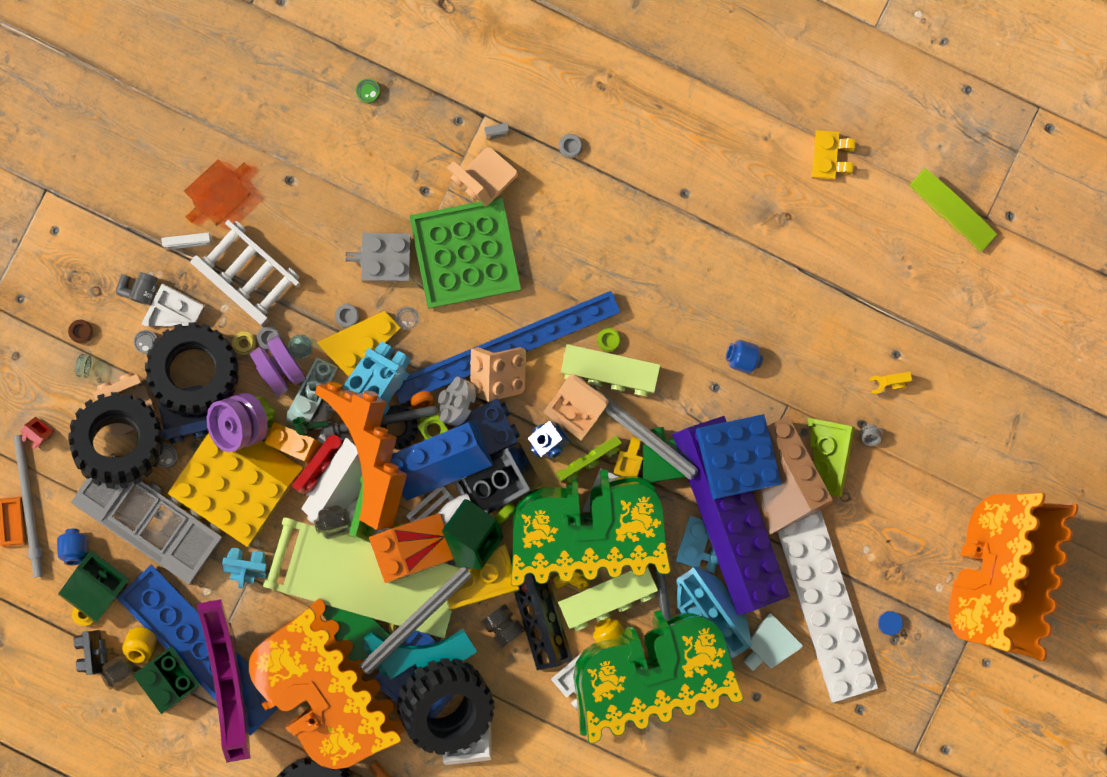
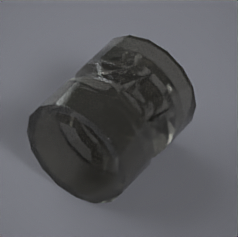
[481,604,525,649]

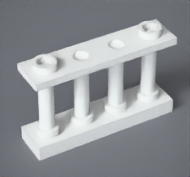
[190,220,301,327]

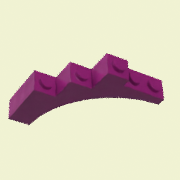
[197,599,251,763]

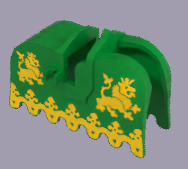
[511,470,670,586]
[573,610,743,744]

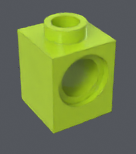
[417,414,448,440]

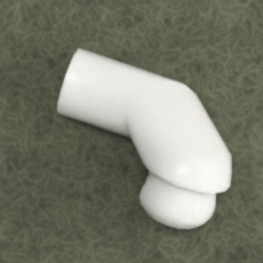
[312,400,335,430]

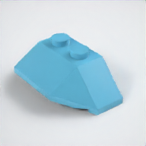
[677,566,752,658]

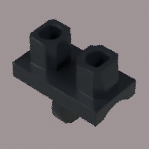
[73,630,114,675]

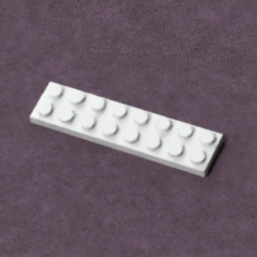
[777,511,878,703]

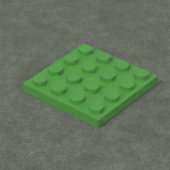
[409,197,521,309]

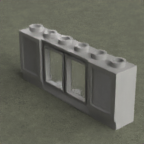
[71,455,225,585]

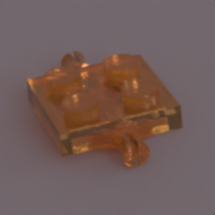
[184,159,251,226]

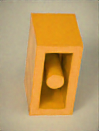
[264,422,323,463]

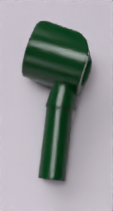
[293,417,328,435]

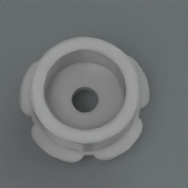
[859,424,883,446]

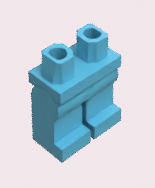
[342,341,411,415]

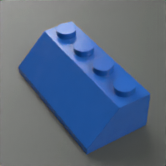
[390,421,493,501]

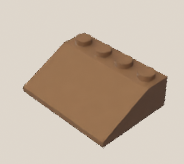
[752,416,833,536]

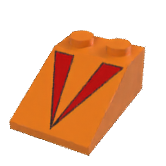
[369,513,454,583]

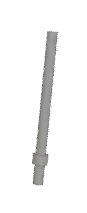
[13,435,43,578]

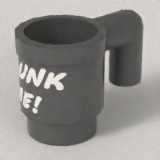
[116,272,158,306]

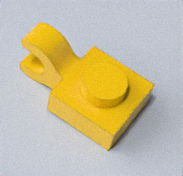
[868,371,912,395]
[613,437,643,476]

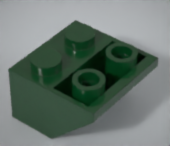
[442,499,504,569]
[58,550,129,623]
[133,646,201,714]

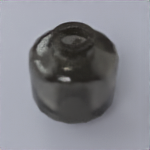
[314,505,351,540]
[100,656,138,692]

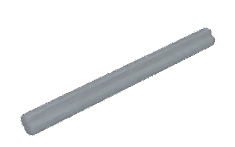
[590,385,698,480]
[360,567,472,674]

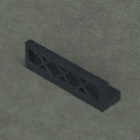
[514,573,573,670]

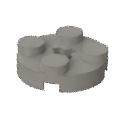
[438,377,476,426]

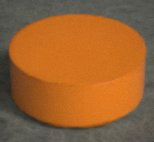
[409,391,435,410]

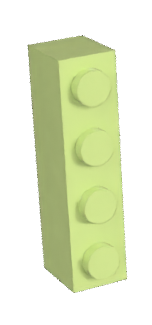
[560,344,660,397]
[558,567,658,631]

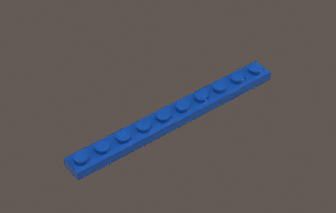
[396,291,621,404]

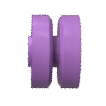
[250,335,306,397]
[207,393,268,452]

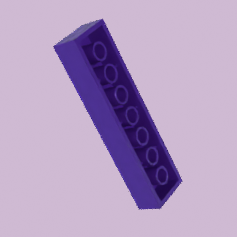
[672,416,790,615]

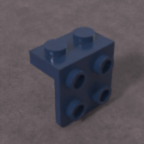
[158,385,209,444]
[459,399,520,455]

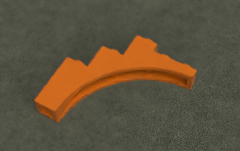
[315,381,407,530]

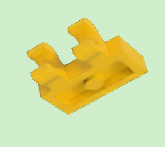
[811,130,856,180]

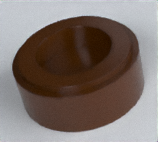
[68,319,93,344]

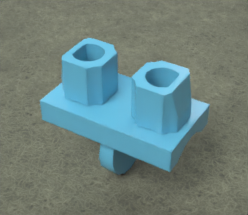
[222,548,267,589]

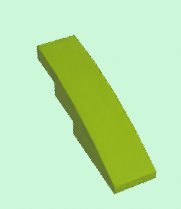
[909,168,997,252]

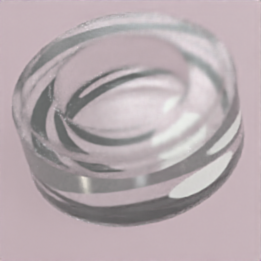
[396,306,420,330]

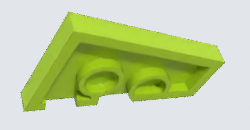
[808,418,855,497]
[556,435,622,483]

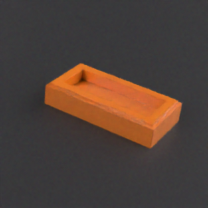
[0,497,26,547]

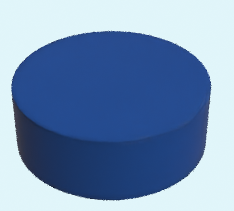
[878,611,903,635]

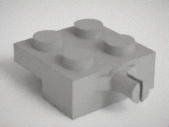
[345,233,411,283]

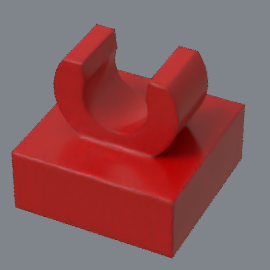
[20,417,54,449]

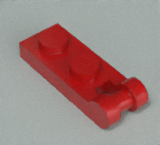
[292,435,344,495]

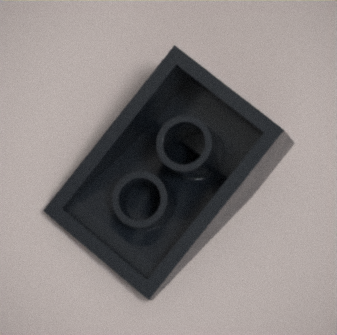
[454,443,542,514]

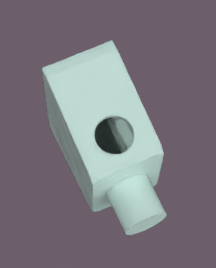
[743,613,803,671]

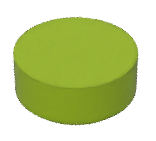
[597,328,621,352]
[495,502,516,525]

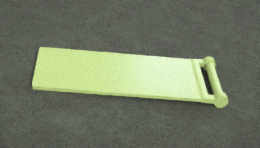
[263,518,461,638]

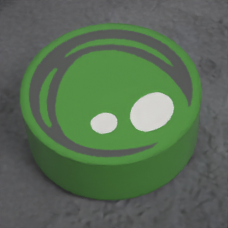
[356,79,380,103]

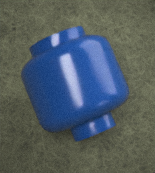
[726,340,763,374]
[57,528,89,566]

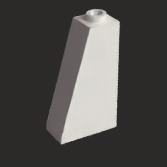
[301,437,362,526]

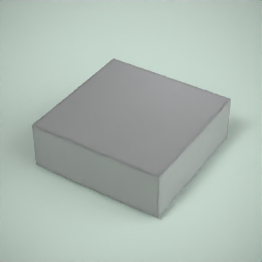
[484,123,509,140]

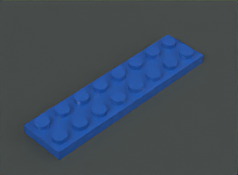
[117,564,279,736]

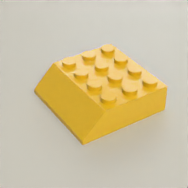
[167,433,304,547]

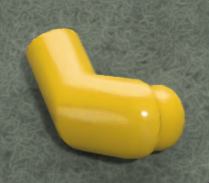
[553,570,589,590]

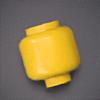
[593,618,625,643]
[122,627,157,663]

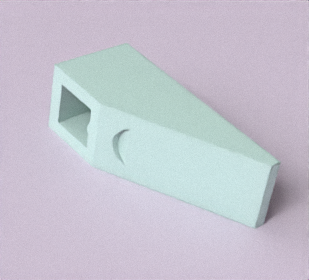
[284,357,338,435]

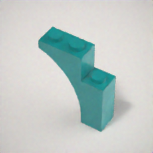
[362,628,477,679]

